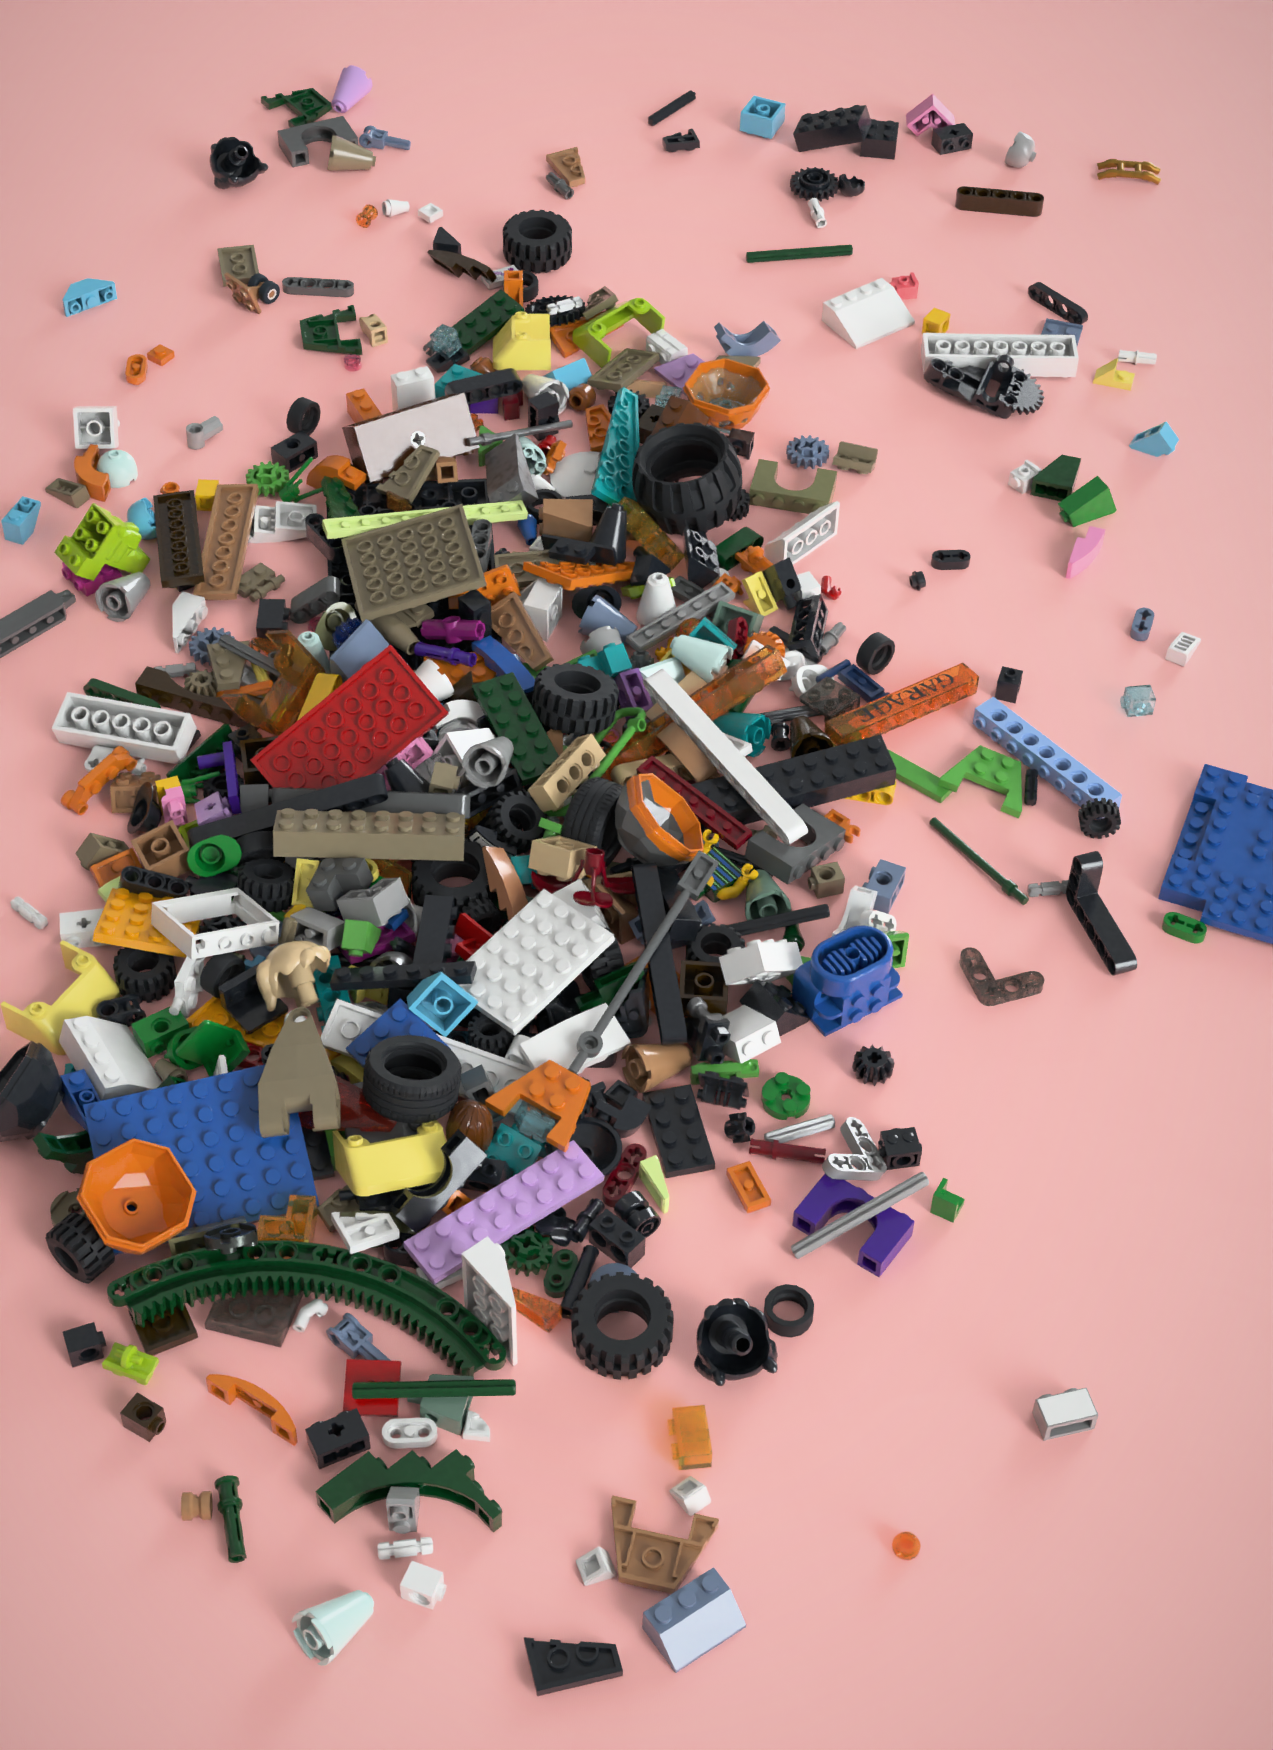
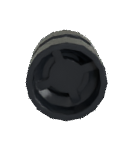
[614,1190,661,1238]

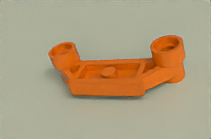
[61,746,137,815]

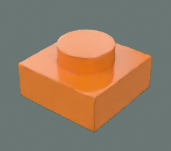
[147,344,175,366]

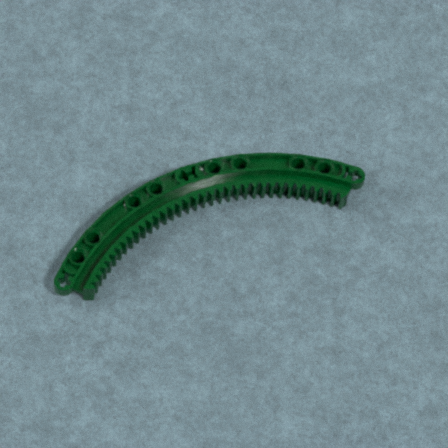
[107,1240,506,1377]

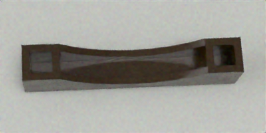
[135,666,268,730]

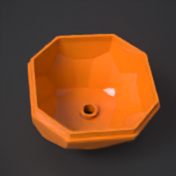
[77,1138,197,1255]

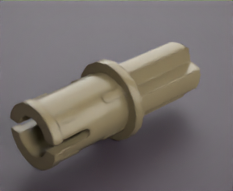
[278,917,298,945]

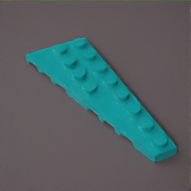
[591,387,641,519]

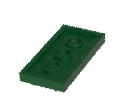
[443,289,525,355]

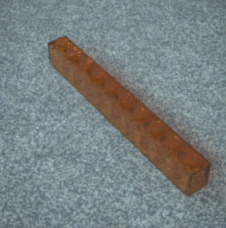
[602,644,787,782]

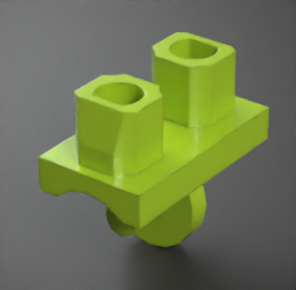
[102,1342,159,1385]

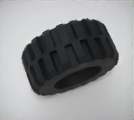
[503,209,572,274]
[531,663,619,735]
[411,839,497,926]
[571,1272,674,1380]

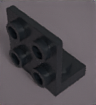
[218,964,289,1034]

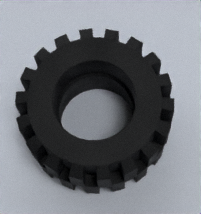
[484,791,548,855]
[237,859,295,913]
[685,923,746,963]
[581,927,624,991]
[113,947,177,1003]
[45,1212,115,1284]

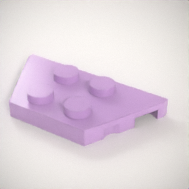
[654,353,719,400]

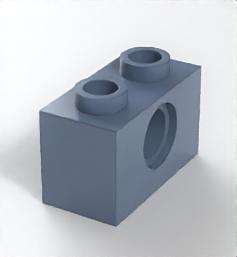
[862,859,906,914]

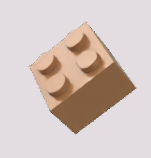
[131,820,191,877]

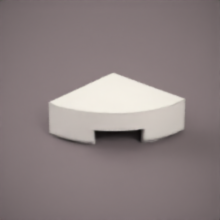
[463,1410,491,1442]

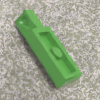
[690,1059,759,1085]

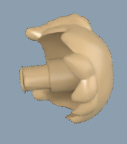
[256,941,331,1011]

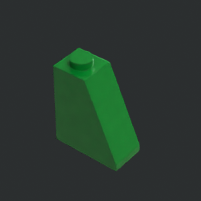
[1058,475,1117,527]

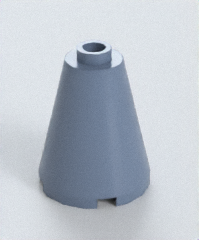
[578,595,638,646]

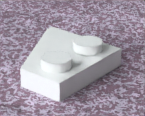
[331,1212,400,1254]

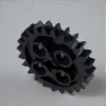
[525,295,586,327]

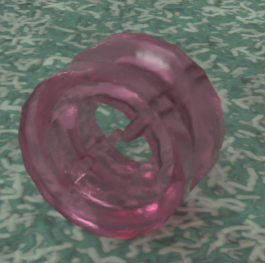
[344,354,362,372]

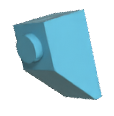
[1129,421,1179,457]

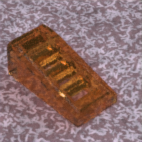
[512,1287,562,1333]

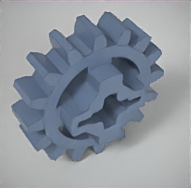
[786,435,829,469]
[189,627,235,666]

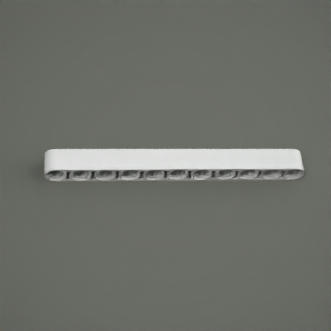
[643,668,808,845]

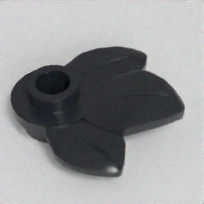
[535,1207,576,1247]

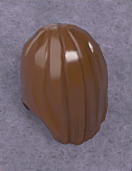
[445,1099,494,1152]

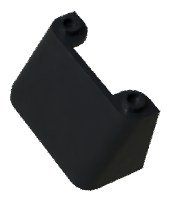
[546,968,650,1039]

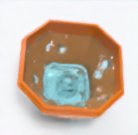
[683,358,770,434]

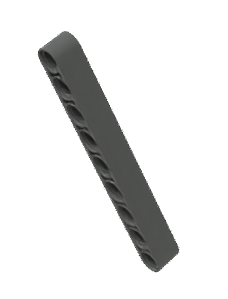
[272,787,470,818]

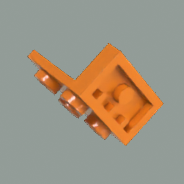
[477,564,521,607]

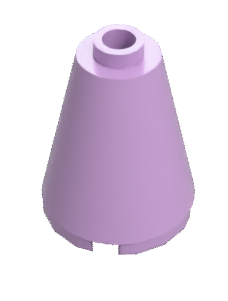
[331,65,373,113]

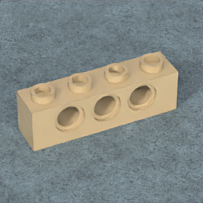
[528,733,606,812]

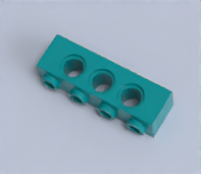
[313,955,351,1032]

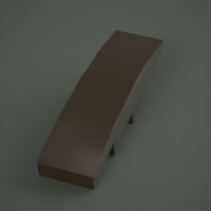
[427,250,497,283]

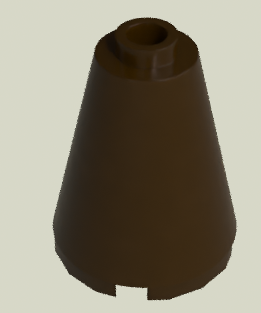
[790,716,834,758]

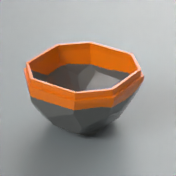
[615,773,704,867]

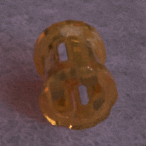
[356,204,378,228]

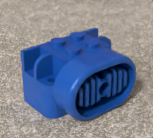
[792,926,903,1037]

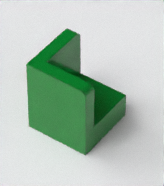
[930,1177,965,1223]

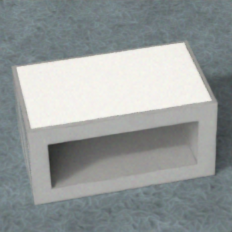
[1032,1387,1099,1441]

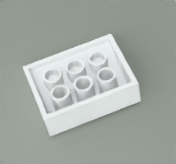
[822,278,915,349]
[59,1016,162,1101]
[461,1236,518,1366]

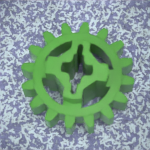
[245,461,290,497]

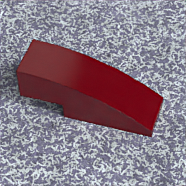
[502,370,523,421]

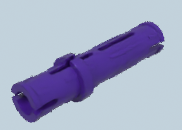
[414,642,477,667]

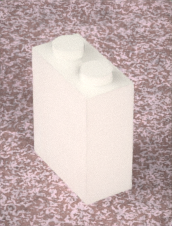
[390,366,435,411]
[722,1005,781,1064]

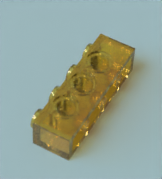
[618,496,684,570]

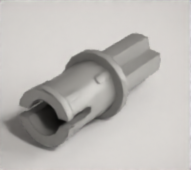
[820,622,847,656]

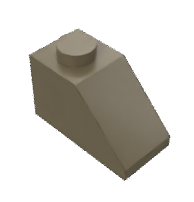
[75,832,129,871]

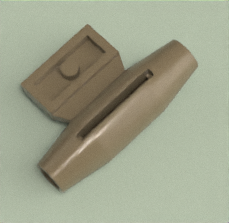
[355,602,435,655]

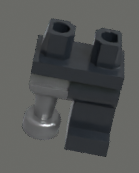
[684,997,731,1065]

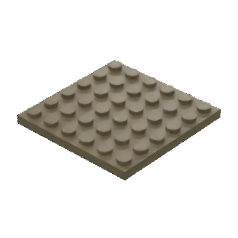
[341,504,487,622]

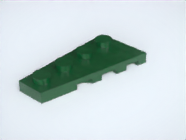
[321,476,361,519]

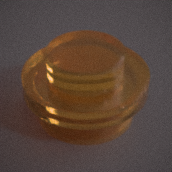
[892,1531,921,1560]

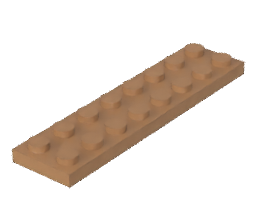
[193,484,259,600]

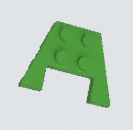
[938,745,1022,818]

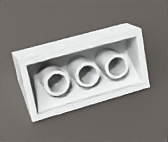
[765,501,840,565]

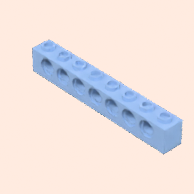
[972,696,1122,820]

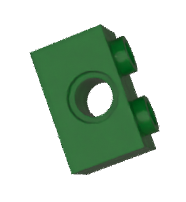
[131,1006,190,1058]

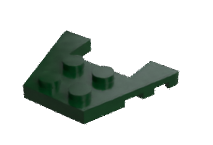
[261,88,332,128]
[299,305,362,355]

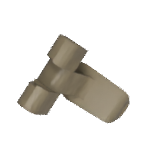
[258,1007,340,1138]

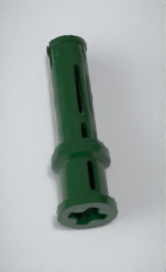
[214,1475,247,1563]

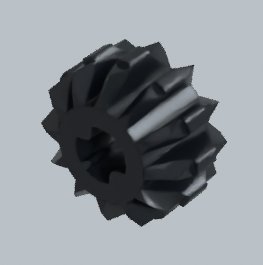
[852,1044,895,1087]

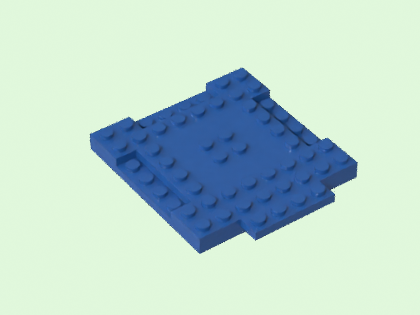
[1158,764,1273,944]

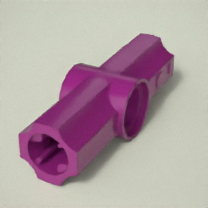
[421,616,486,643]

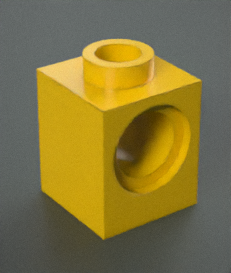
[922,307,951,334]
[195,479,219,511]

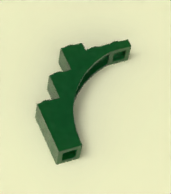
[33,1075,186,1174]
[315,1449,503,1533]

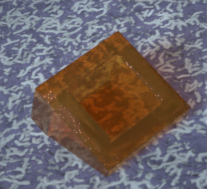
[386,490,412,512]

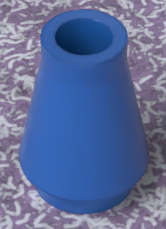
[517,514,537,545]

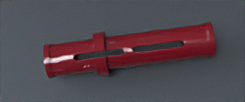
[749,1138,826,1164]

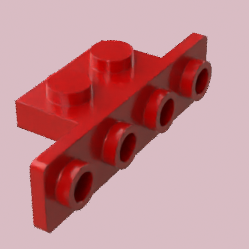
[454,913,493,961]

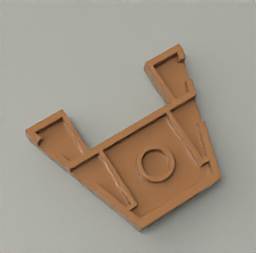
[611,1495,719,1594]

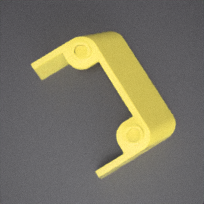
[493,311,551,370]
[0,940,120,1055]
[332,1120,446,1196]

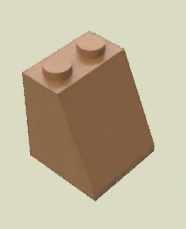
[539,499,593,542]

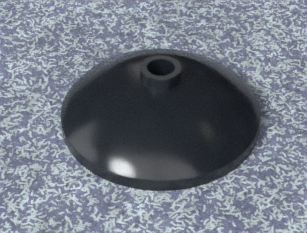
[546,1116,622,1177]

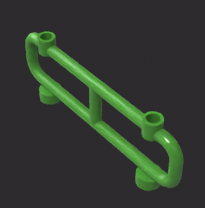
[543,707,646,817]

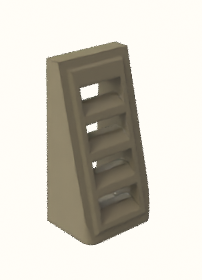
[45,478,90,508]

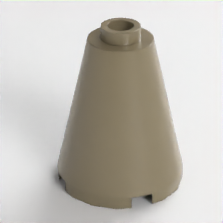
[327,135,376,171]

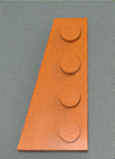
[550,310,624,358]

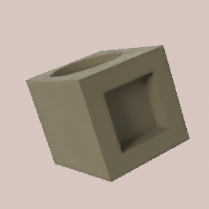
[807,862,845,899]

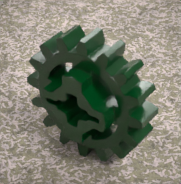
[500,1226,553,1277]

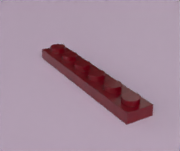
[636,756,752,851]

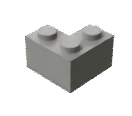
[336,877,409,927]
[290,907,345,951]

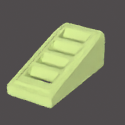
[639,1155,669,1214]

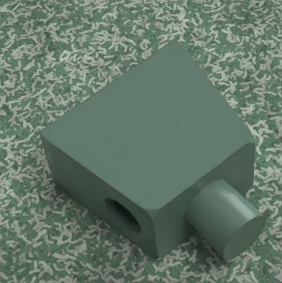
[407,1374,474,1435]

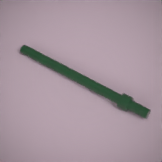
[929,817,1029,905]

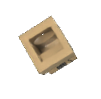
[359,313,388,347]

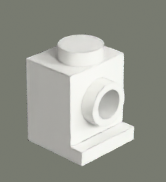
[1008,459,1042,494]

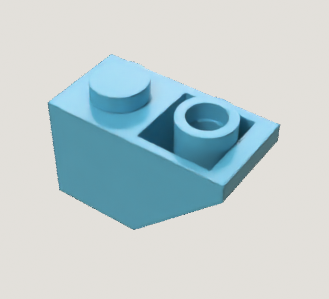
[1,496,41,545]

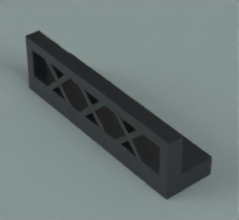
[787,594,829,659]

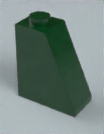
[1030,454,1081,501]

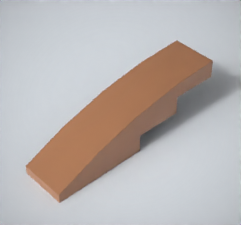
[482,846,528,921]

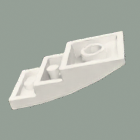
[248,501,317,543]
[518,1003,631,1074]

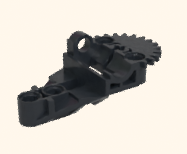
[924,355,1045,419]

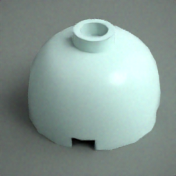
[97,449,138,488]

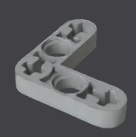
[822,1117,887,1181]

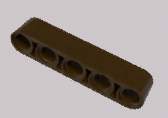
[955,186,1044,217]

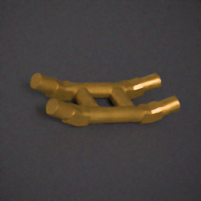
[1097,159,1161,185]

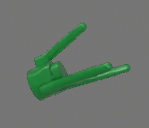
[278,457,323,503]
[180,771,221,804]

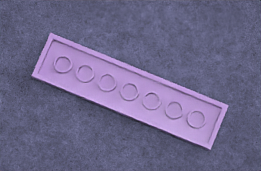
[404,1140,604,1285]

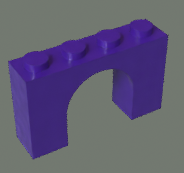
[792,1174,915,1277]

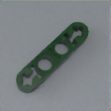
[83,678,161,708]

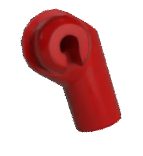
[821,576,842,600]

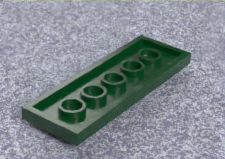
[472,672,559,786]

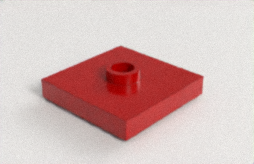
[343,1359,402,1417]

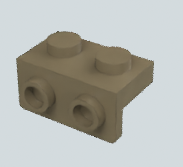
[832,441,878,474]

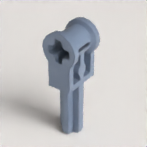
[359,125,411,150]
[326,1313,391,1361]

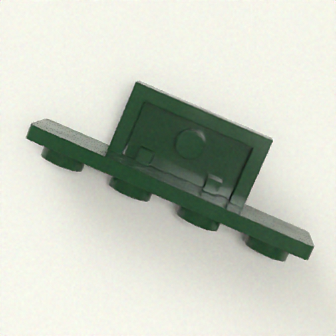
[166,724,237,782]

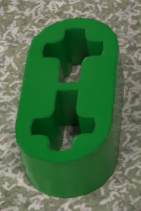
[1162,912,1207,944]

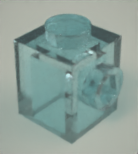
[1120,684,1156,717]

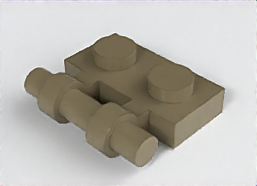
[238,562,285,602]

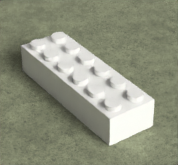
[51,692,197,764]

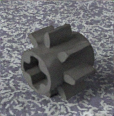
[629,650,654,670]

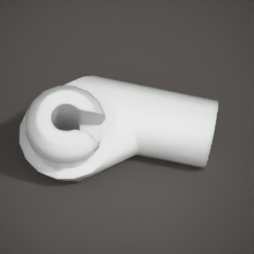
[292,1299,328,1333]

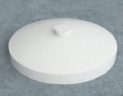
[550,451,610,506]

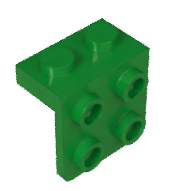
[175,1020,250,1077]

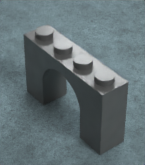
[277,116,358,168]
[744,803,846,885]

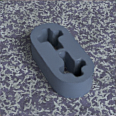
[1130,607,1155,641]

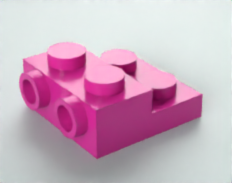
[61,562,122,597]

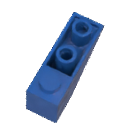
[60,1069,101,1133]

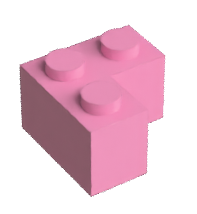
[906,93,955,137]

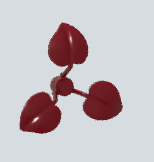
[531,848,635,908]

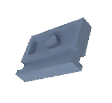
[1041,318,1083,346]

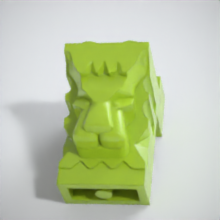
[54,503,151,581]

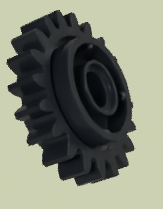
[790,167,839,202]

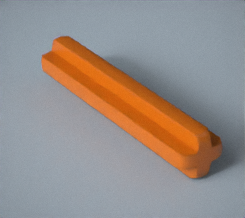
[215,680,275,697]

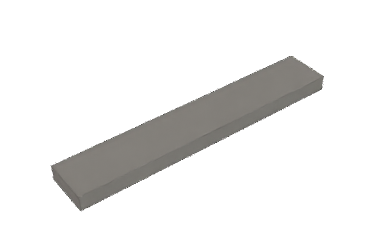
[626,581,736,651]

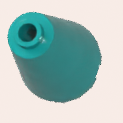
[710,712,771,757]

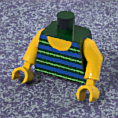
[694,829,758,903]

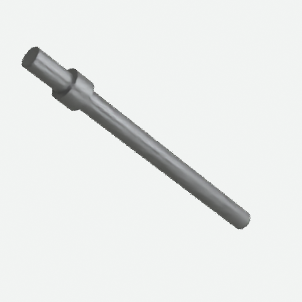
[466,420,573,446]

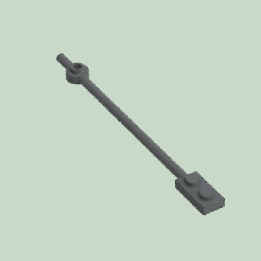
[568,850,719,1075]

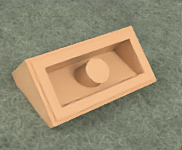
[627,379,667,399]

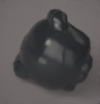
[209,137,268,190]
[694,1298,778,1386]

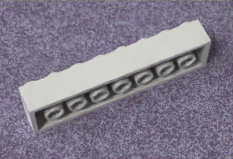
[921,333,1079,378]

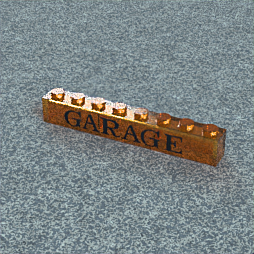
[824,662,979,747]

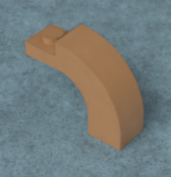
[656,721,721,783]

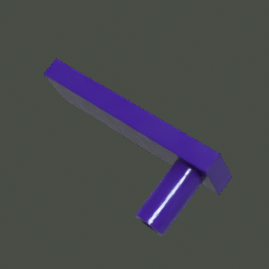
[197,741,242,815]

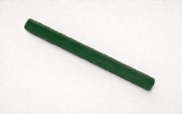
[746,244,853,263]
[352,1379,516,1399]

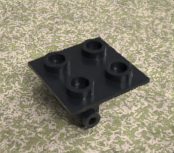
[697,1071,749,1110]

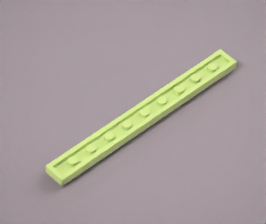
[322,500,528,539]

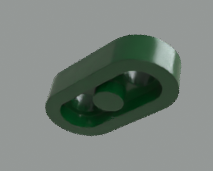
[543,1249,578,1298]

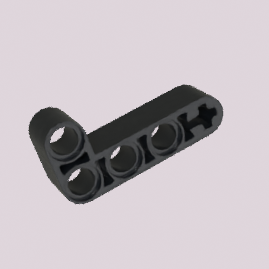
[445,368,523,405]

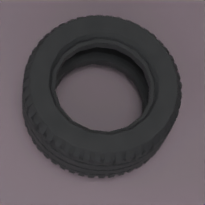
[561,777,623,867]
[362,1035,462,1124]

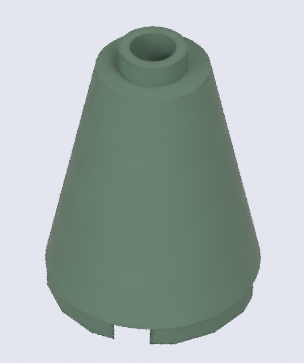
[745,869,792,920]

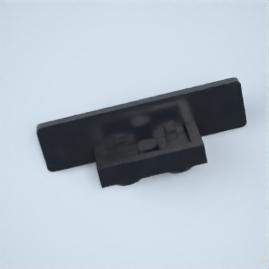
[541,534,618,566]

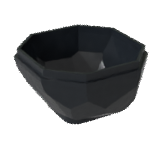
[0,1041,65,1142]

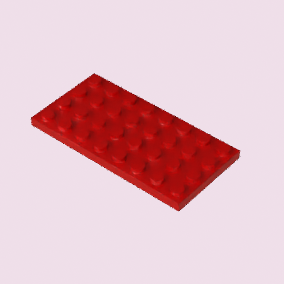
[250,644,449,789]

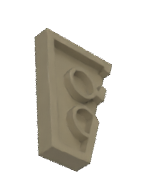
[583,286,619,320]
[375,445,440,504]

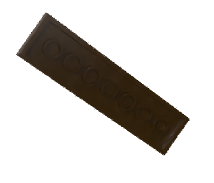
[153,490,205,588]

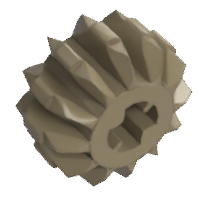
[184,669,219,697]

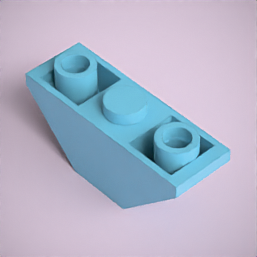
[62,278,117,317]

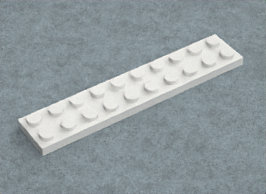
[320,999,554,1128]

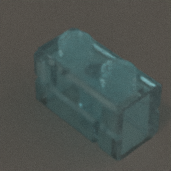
[513,1101,555,1143]

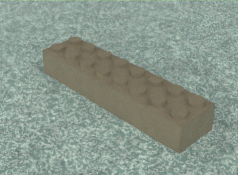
[273,808,465,861]

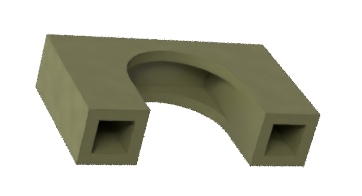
[749,459,837,514]

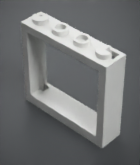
[151,888,279,960]

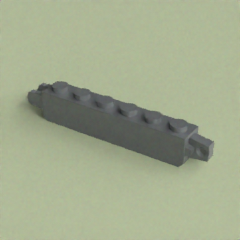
[0,589,76,658]

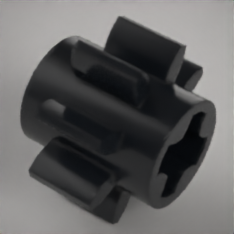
[724,1112,755,1144]

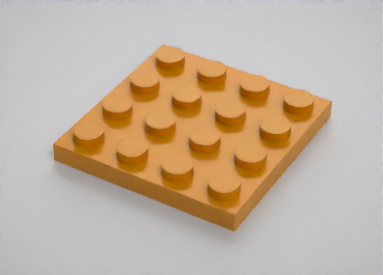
[93,888,202,958]

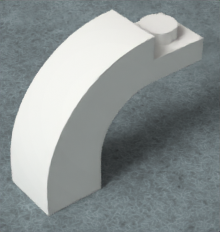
[433,700,497,738]
[831,885,878,937]

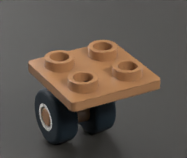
[224,272,280,314]

